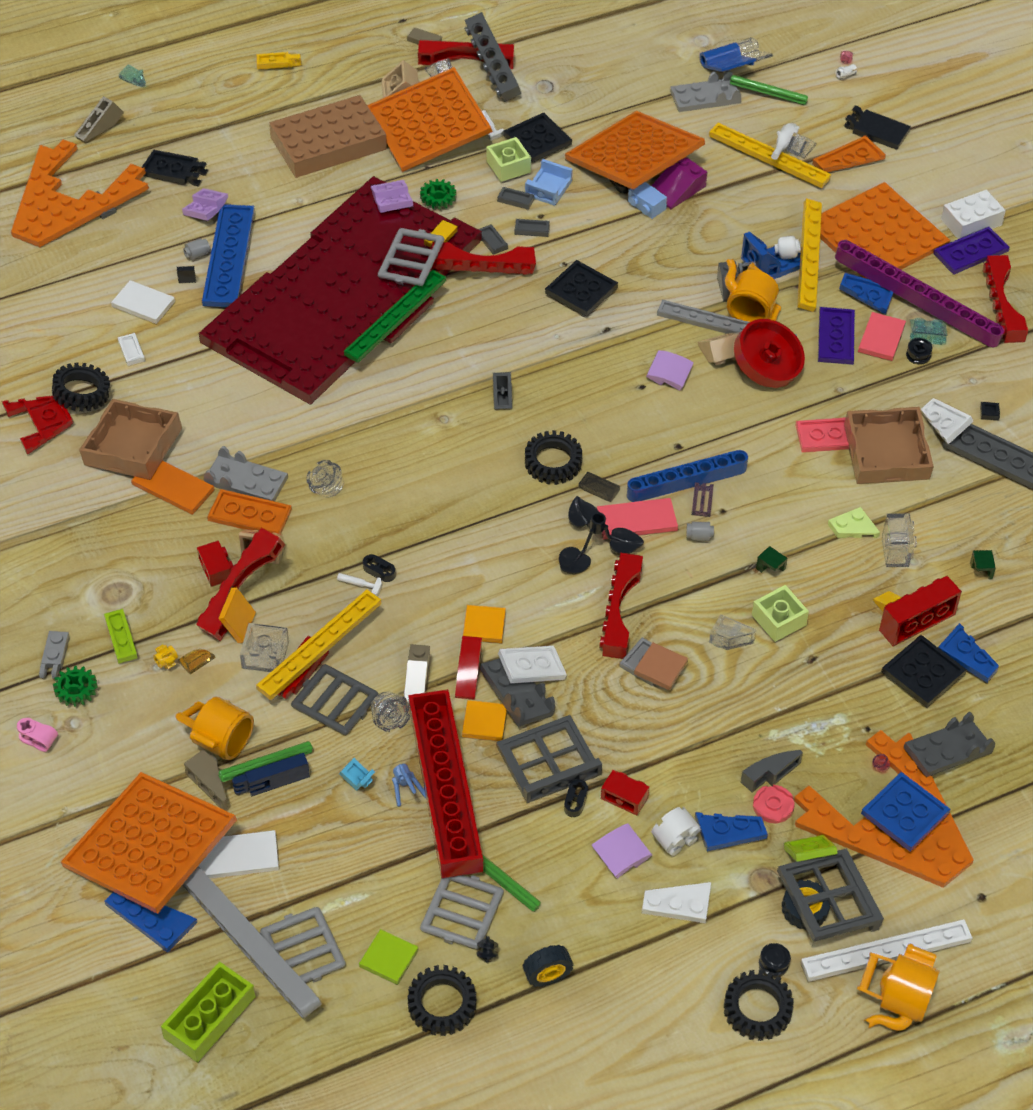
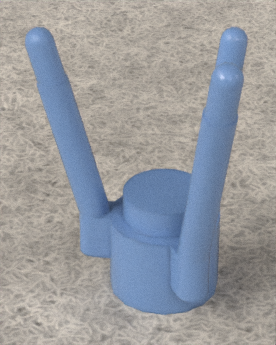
[392,764,426,807]

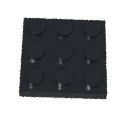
[504,112,572,163]
[545,260,618,317]
[881,635,967,707]

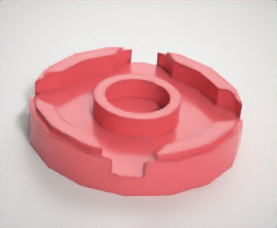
[753,785,794,823]

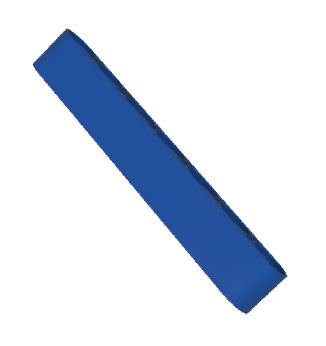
[627,450,748,502]

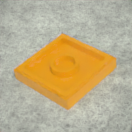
[219,587,256,643]
[463,605,506,643]
[462,700,507,741]

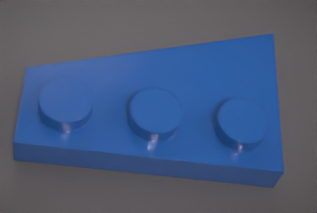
[839,273,893,315]
[938,623,999,683]
[695,812,768,851]

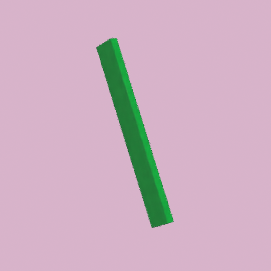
[344,269,446,363]

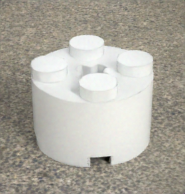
[651,807,701,857]

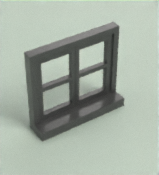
[496,715,602,803]
[777,848,884,942]

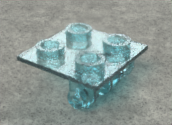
[910,318,948,345]

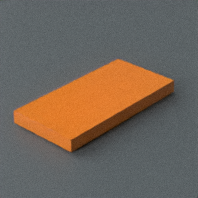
[131,460,215,515]
[207,489,292,534]

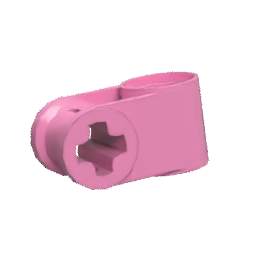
[17,718,58,752]

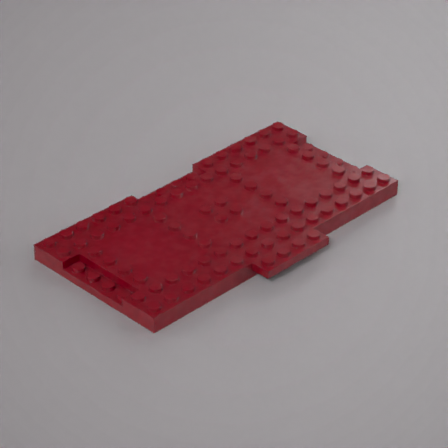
[199,176,482,405]

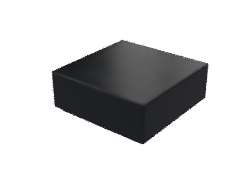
[177,266,196,283]
[980,402,1000,421]

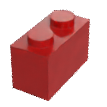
[197,540,233,587]
[600,770,650,816]

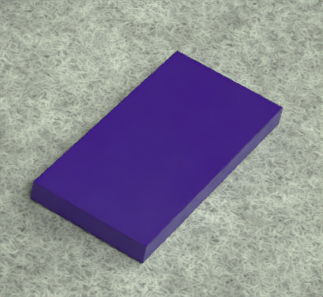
[933,227,1010,275]
[818,307,855,365]

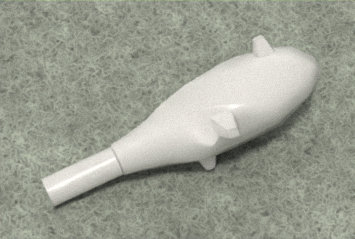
[771,123,800,160]

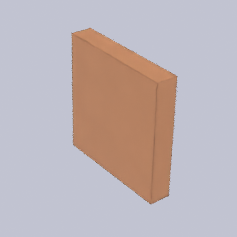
[634,642,688,690]

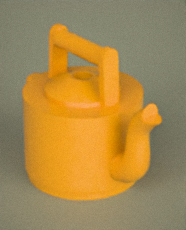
[725,259,781,322]
[175,697,254,760]
[857,943,940,1031]

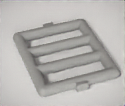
[378,228,444,286]
[420,875,504,949]
[260,907,346,983]

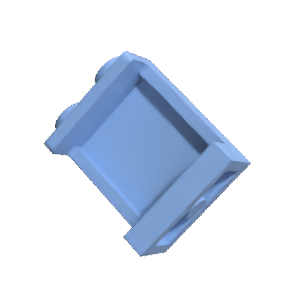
[525,159,573,206]

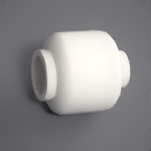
[775,236,801,260]

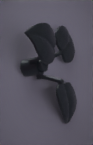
[559,496,644,574]

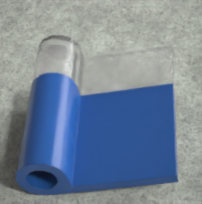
[699,37,773,72]

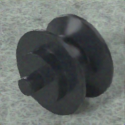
[476,936,498,963]

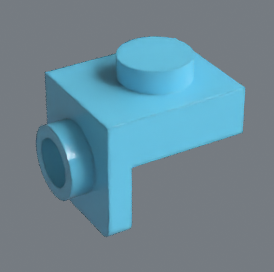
[339,758,375,791]

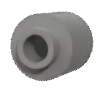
[183,238,210,260]
[686,522,714,541]

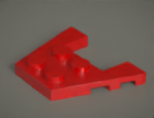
[2,396,73,454]

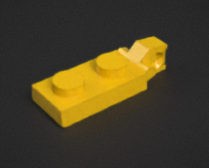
[256,52,301,69]

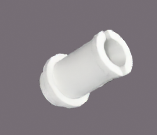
[836,64,857,79]

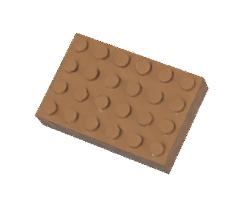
[269,95,387,178]

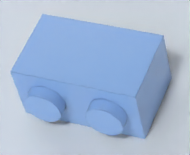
[628,182,667,219]

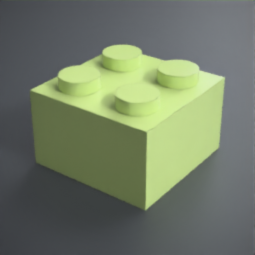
[486,137,531,182]
[752,585,809,642]

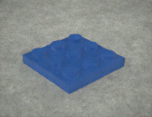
[861,772,950,852]

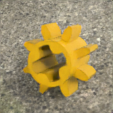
[153,644,178,669]

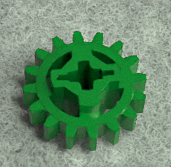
[420,179,456,210]
[53,666,98,707]

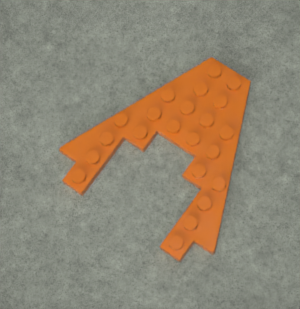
[11,139,149,247]
[794,730,974,888]

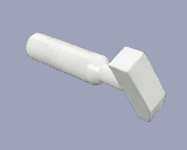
[482,110,504,140]
[337,573,382,597]

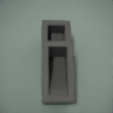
[740,750,803,793]

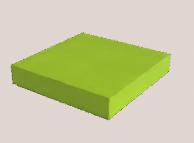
[784,835,837,862]
[359,929,418,985]

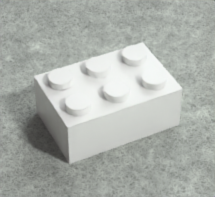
[941,190,1006,239]

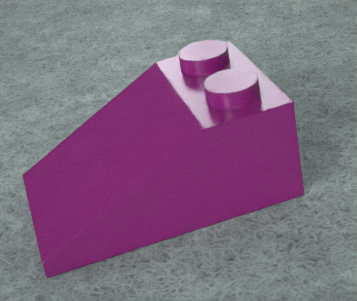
[651,157,707,210]

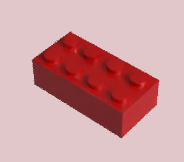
[879,575,962,647]

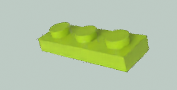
[104,609,138,664]

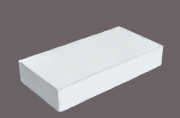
[118,333,145,366]

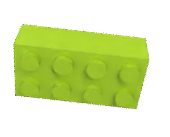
[161,961,255,1063]

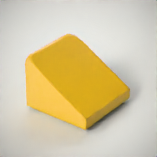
[873,591,901,612]

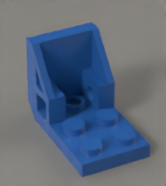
[741,232,801,279]

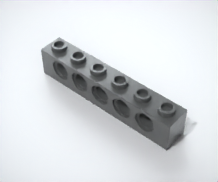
[464,12,522,102]

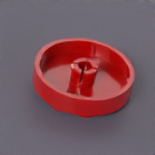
[734,319,805,388]

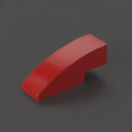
[455,636,482,700]

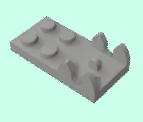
[670,70,741,112]
[204,446,288,501]

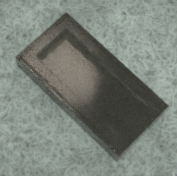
[578,472,620,502]

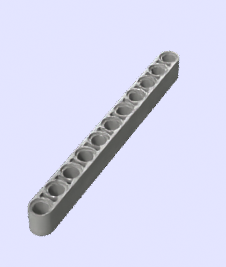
[182,866,322,1019]

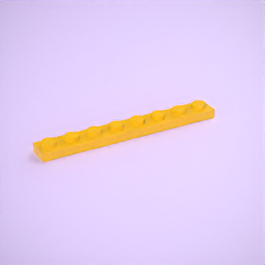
[709,123,831,188]
[797,198,822,312]
[256,589,381,700]

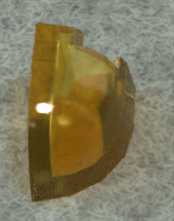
[178,649,216,675]

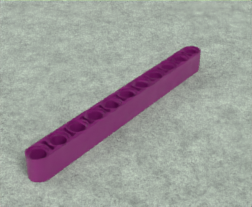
[835,240,1004,347]

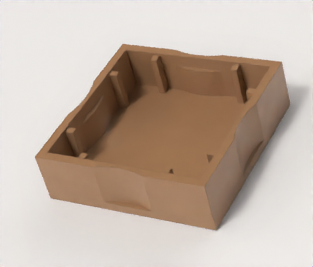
[79,399,182,480]
[844,407,934,484]

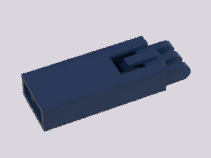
[232,753,310,797]

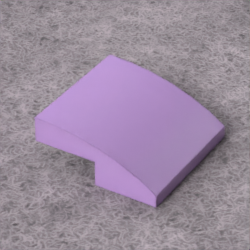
[371,180,413,213]
[182,188,228,221]
[646,350,694,391]
[592,823,652,879]

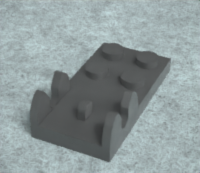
[480,658,555,727]
[903,712,995,777]

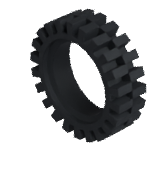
[52,363,110,412]
[525,430,582,485]
[408,965,476,1036]
[724,970,794,1041]

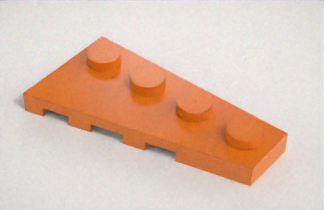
[812,135,886,172]

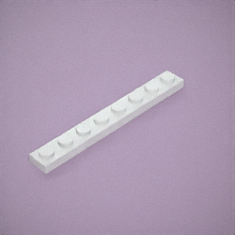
[801,920,972,982]

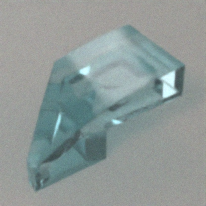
[119,64,146,87]

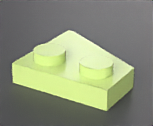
[828,507,880,538]

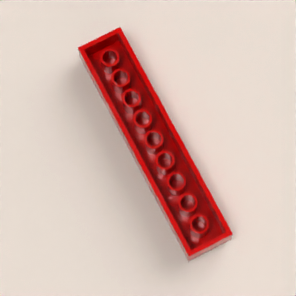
[408,689,483,879]

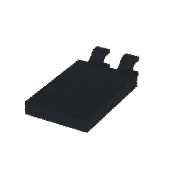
[844,105,911,150]
[142,149,208,186]

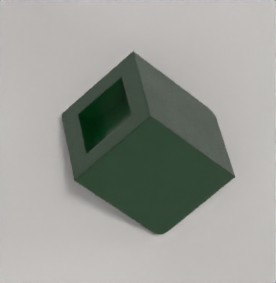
[756,546,788,573]
[970,550,996,579]

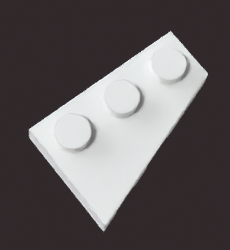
[921,398,973,444]
[642,882,711,923]

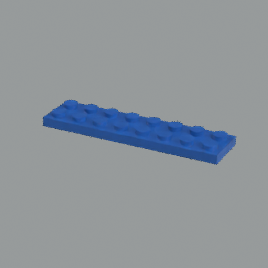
[202,204,255,307]

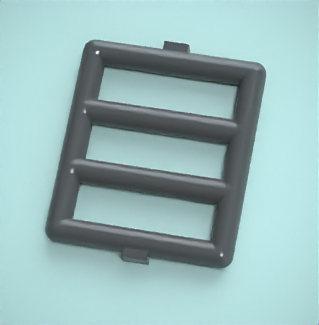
[291,664,379,735]

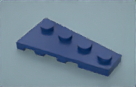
[104,892,198,953]

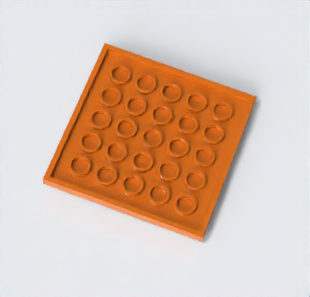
[367,67,492,172]
[565,110,705,189]
[820,182,950,280]
[61,772,237,914]

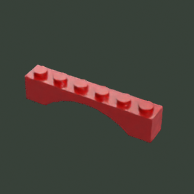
[418,40,514,69]
[430,242,536,275]
[983,255,1028,343]
[196,527,285,641]
[599,553,643,659]

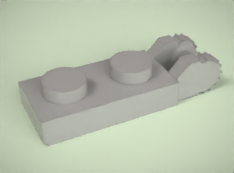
[39,631,69,679]

